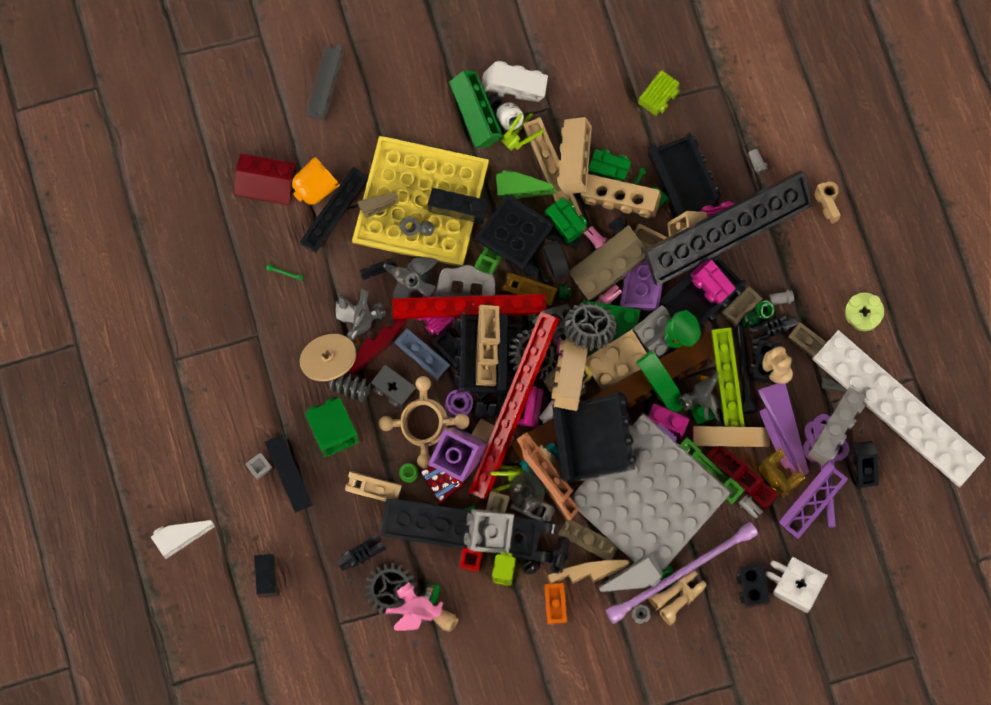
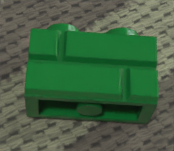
[588,149,631,182]
[545,197,587,244]

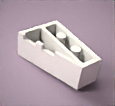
[482,61,548,102]

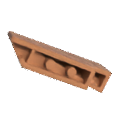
[516,432,580,520]

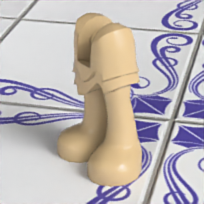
[762,346,793,384]
[648,570,707,625]

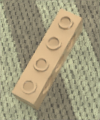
[581,174,661,218]

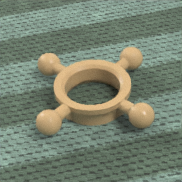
[379,376,469,469]

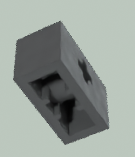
[371,365,416,409]

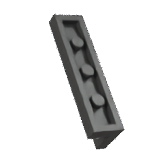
[306,44,344,121]

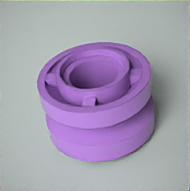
[444,390,473,418]

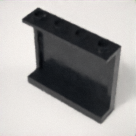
[552,390,636,483]

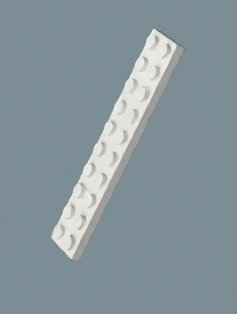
[812,330,985,487]

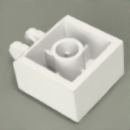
[765,557,827,613]

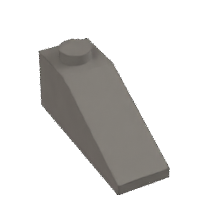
[599,554,663,592]

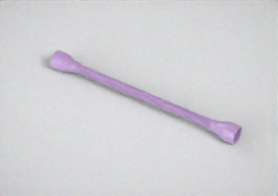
[605,522,758,624]

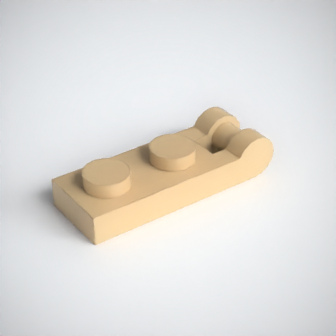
[345,471,402,502]

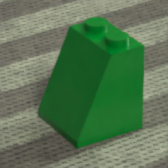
[305,397,360,458]

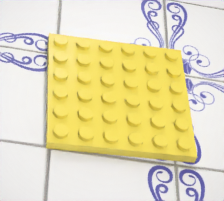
[352,136,489,267]

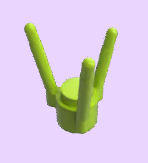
[501,113,544,151]
[490,464,524,492]

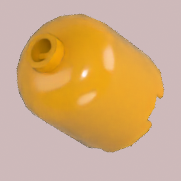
[292,156,340,205]

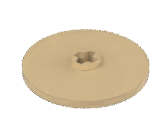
[300,334,356,381]

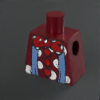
[421,467,464,505]

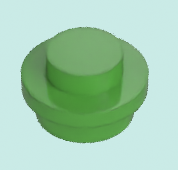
[399,463,418,483]

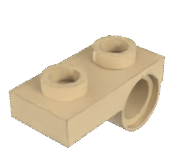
[814,182,841,224]

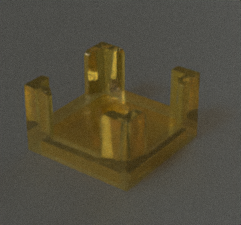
[758,448,805,499]

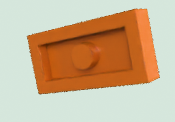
[544,583,567,625]

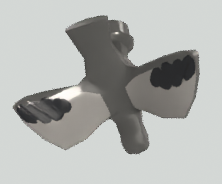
[336,289,386,345]
[679,372,723,426]

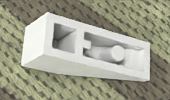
[151,520,215,559]

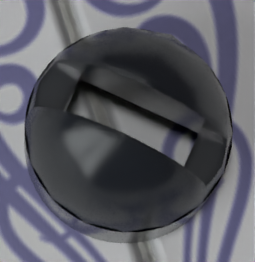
[487,93,502,110]
[522,559,538,575]

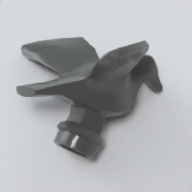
[383,257,437,298]

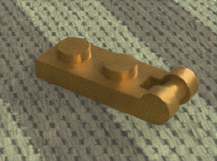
[500,273,557,308]

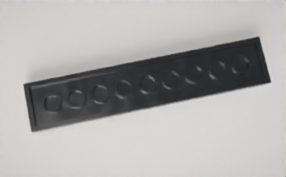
[644,171,813,286]

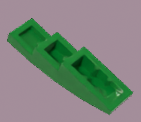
[636,350,682,413]

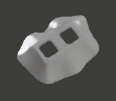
[434,265,495,297]

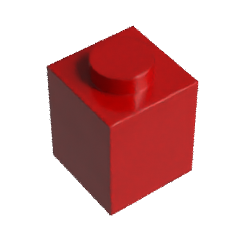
[459,548,482,573]

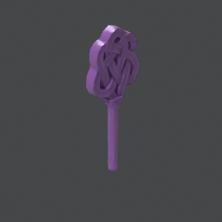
[802,414,849,528]

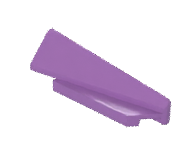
[758,384,809,479]

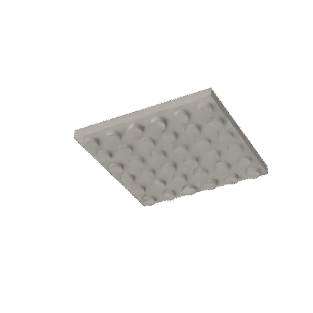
[570,414,732,571]

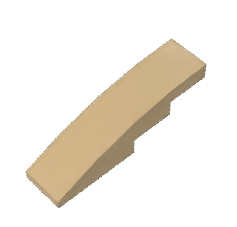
[476,305,500,386]
[548,560,629,584]

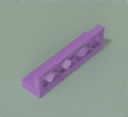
[779,462,848,539]

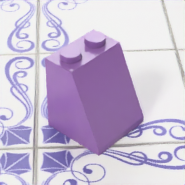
[428,426,488,482]

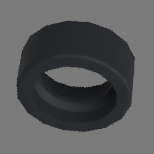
[543,241,569,279]

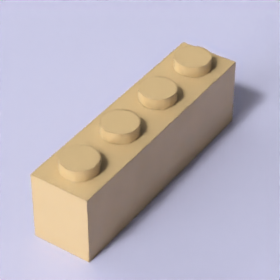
[557,117,592,194]
[551,337,588,411]

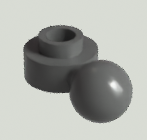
[400,216,435,236]

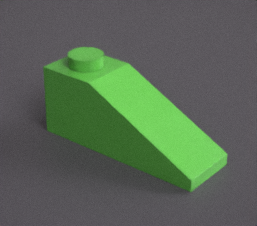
[496,170,557,200]

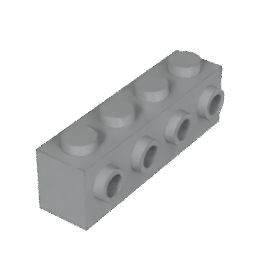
[807,387,866,466]

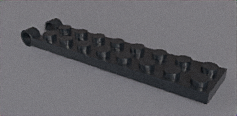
[381,497,558,563]

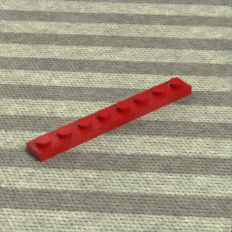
[392,294,547,319]

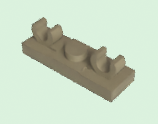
[558,520,618,560]

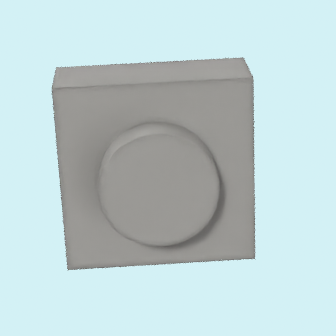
[245,452,273,480]

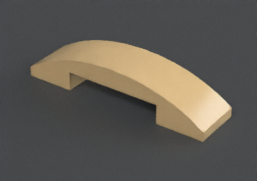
[693,426,770,447]

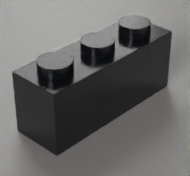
[428,188,488,225]

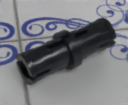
[551,537,570,574]

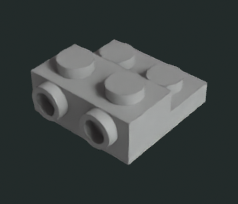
[633,305,673,359]
[464,509,514,553]

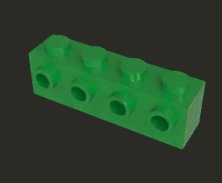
[449,71,503,148]

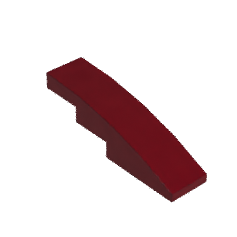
[348,319,408,375]
[706,446,779,510]

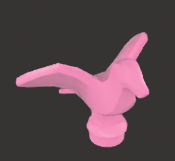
[386,583,443,631]

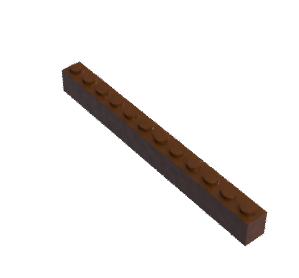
[511,330,715,462]

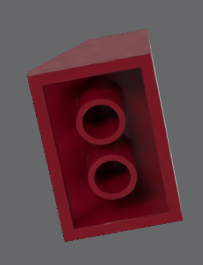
[234,153,297,205]

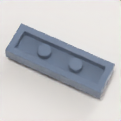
[394,329,450,381]

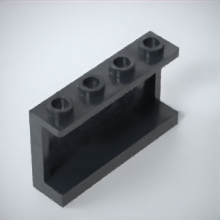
[647,132,721,218]
[659,254,746,332]
[454,313,508,394]

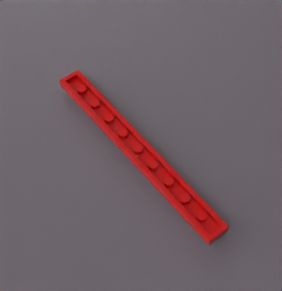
[469,312,559,500]

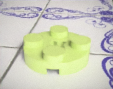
[845,293,884,331]

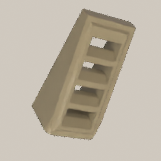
[357,192,399,219]

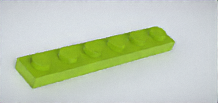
[711,327,745,427]

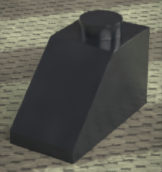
[853,441,878,488]

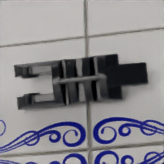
[749,315,799,343]
[337,534,387,571]

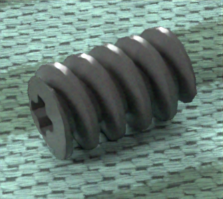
[329,373,372,403]

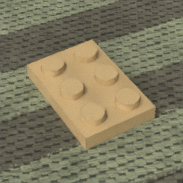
[585,329,647,391]

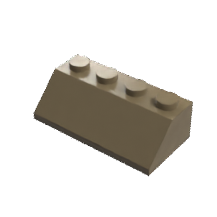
[569,225,647,301]

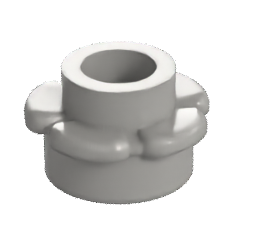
[631,604,651,624]

